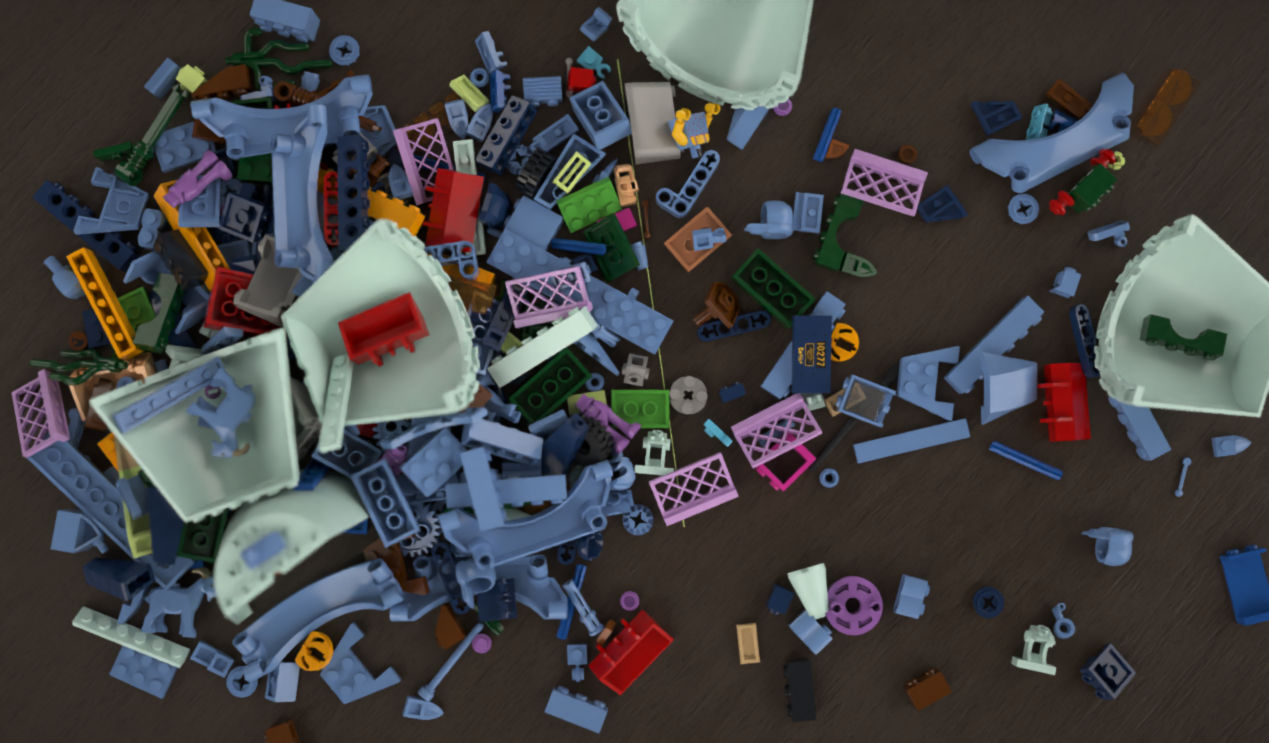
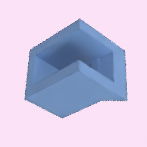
[1048,267,1081,298]

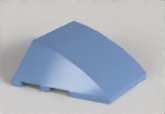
[981,351,1037,425]

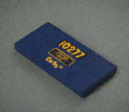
[791,315,832,394]

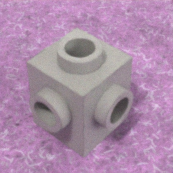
[621,353,650,386]

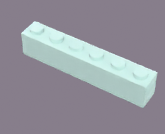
[487,306,598,388]

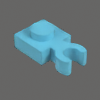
[576,46,611,80]
[703,419,733,447]

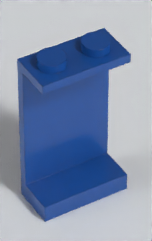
[1220,544,1269,626]

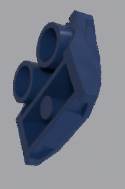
[479,183,513,229]

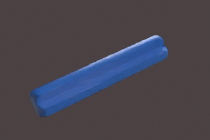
[813,108,841,162]
[551,238,606,255]

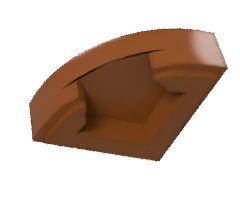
[825,139,849,159]
[597,619,616,645]

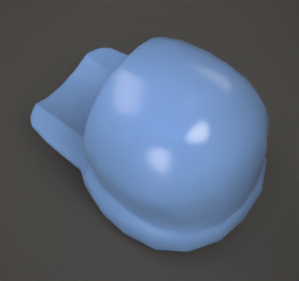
[744,200,793,239]
[1081,527,1134,566]
[455,557,496,609]

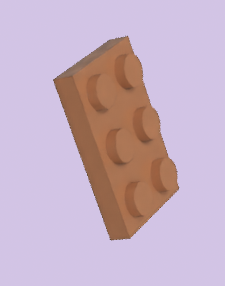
[664,206,732,273]

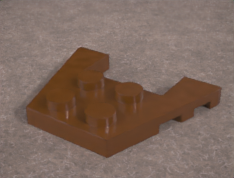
[363,533,430,595]

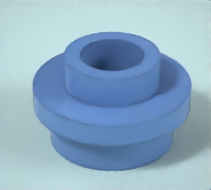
[470,68,489,87]
[585,373,604,392]
[819,468,839,488]

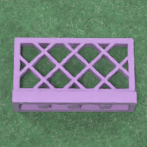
[393,118,454,205]
[841,149,928,217]
[505,266,593,328]
[12,369,70,458]
[731,393,822,468]
[649,452,739,526]

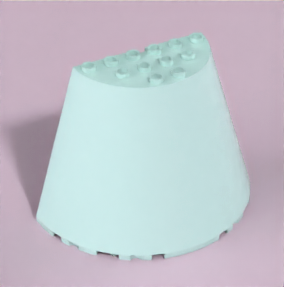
[617,0,813,110]
[1094,215,1269,417]
[281,219,480,426]
[89,328,300,523]
[214,470,370,625]

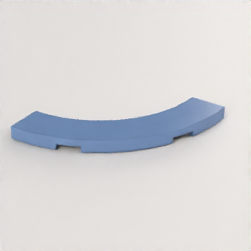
[380,407,488,449]

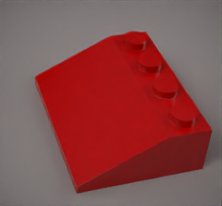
[203,267,287,337]

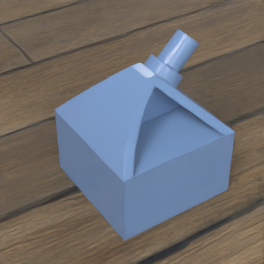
[51,509,109,554]

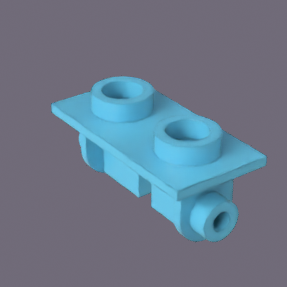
[1026,104,1053,140]

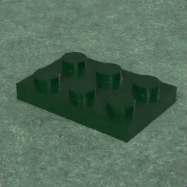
[583,214,640,282]

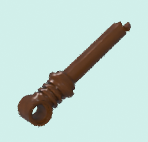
[274,81,382,132]

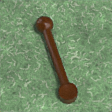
[642,200,651,239]

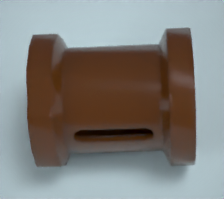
[369,153,391,179]

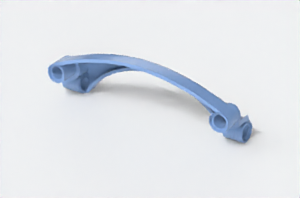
[232,558,405,682]

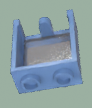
[835,375,896,428]

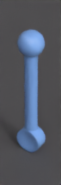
[1175,458,1191,497]

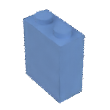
[504,195,564,251]

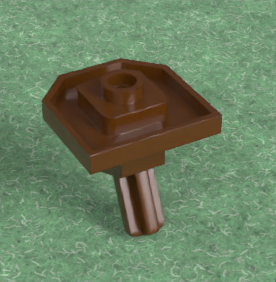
[693,282,740,328]

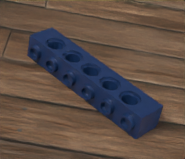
[337,135,370,254]
[32,180,140,272]

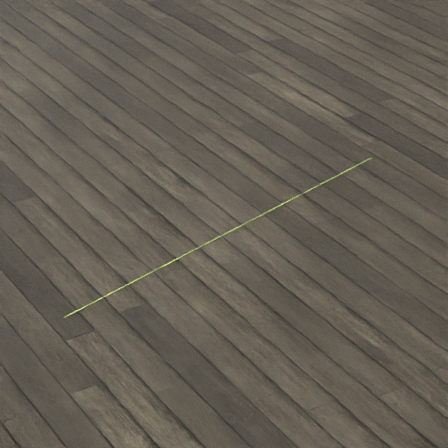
[617,59,685,527]

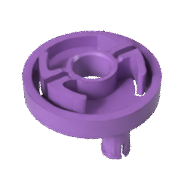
[825,576,883,635]

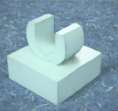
[801,393,826,411]

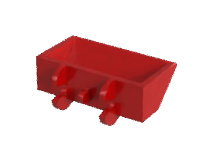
[421,168,484,253]
[338,292,430,367]
[1037,363,1091,442]
[588,610,674,695]

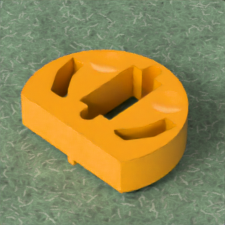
[831,323,859,362]
[295,631,333,671]

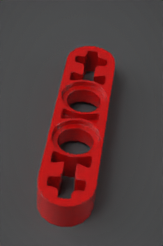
[324,172,339,248]

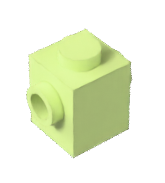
[175,64,207,93]

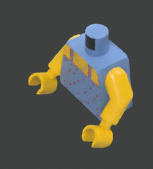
[668,103,720,159]

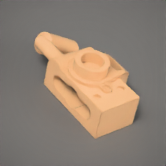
[613,164,639,207]

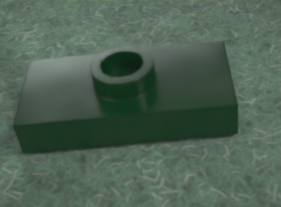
[93,142,133,161]

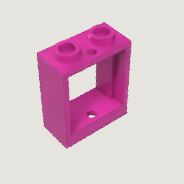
[755,433,816,491]

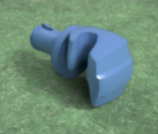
[44,256,86,299]
[609,442,635,490]

